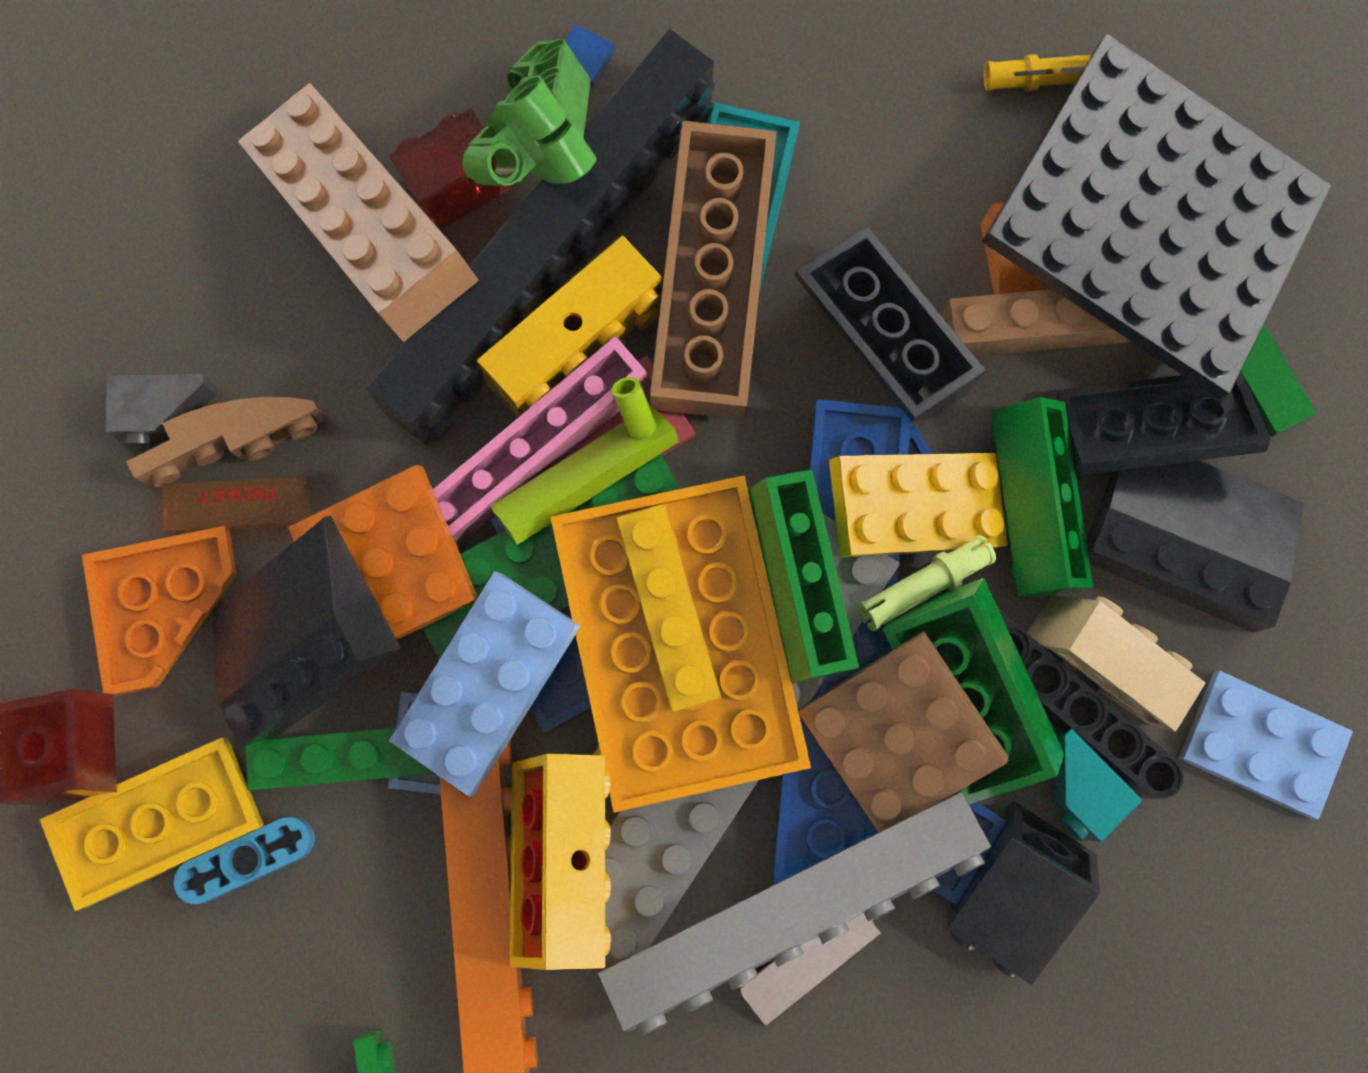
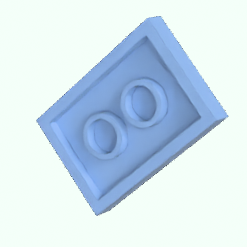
[1178,671,1353,820]

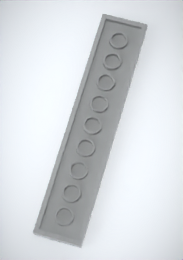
[605,514,900,966]

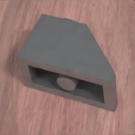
[105,374,216,449]

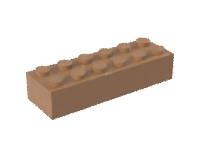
[238,83,479,342]
[650,121,777,420]

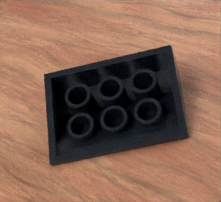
[1086,460,1304,633]
[212,516,401,748]

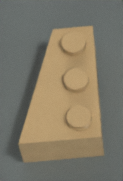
[1027,595,1205,732]

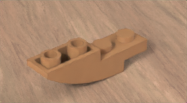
[126,397,327,487]

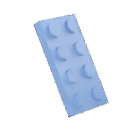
[389,571,581,797]

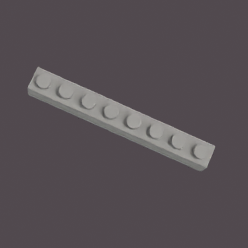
[598,792,991,1036]

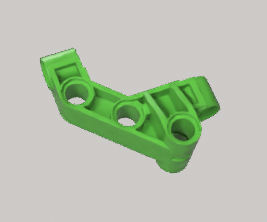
[463,39,596,186]

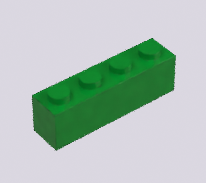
[991,397,1093,597]
[748,470,859,684]

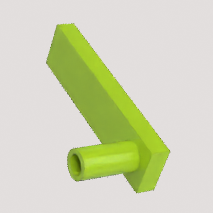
[490,377,680,545]

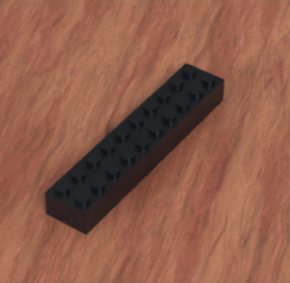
[366,28,715,445]

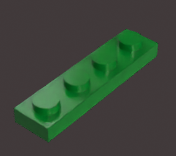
[246,727,436,790]

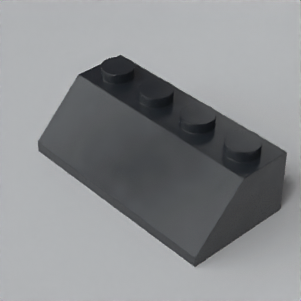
[794,226,986,422]

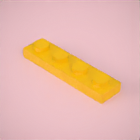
[617,504,721,712]

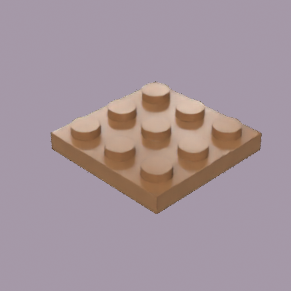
[798,631,1008,833]

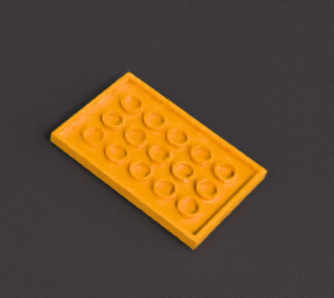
[550,476,811,813]

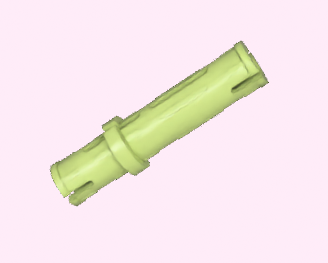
[857,535,996,631]

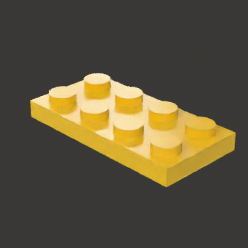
[829,453,1008,558]
[39,737,264,911]

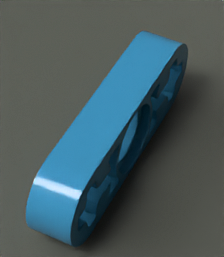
[174,817,315,904]

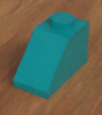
[1054,729,1142,842]

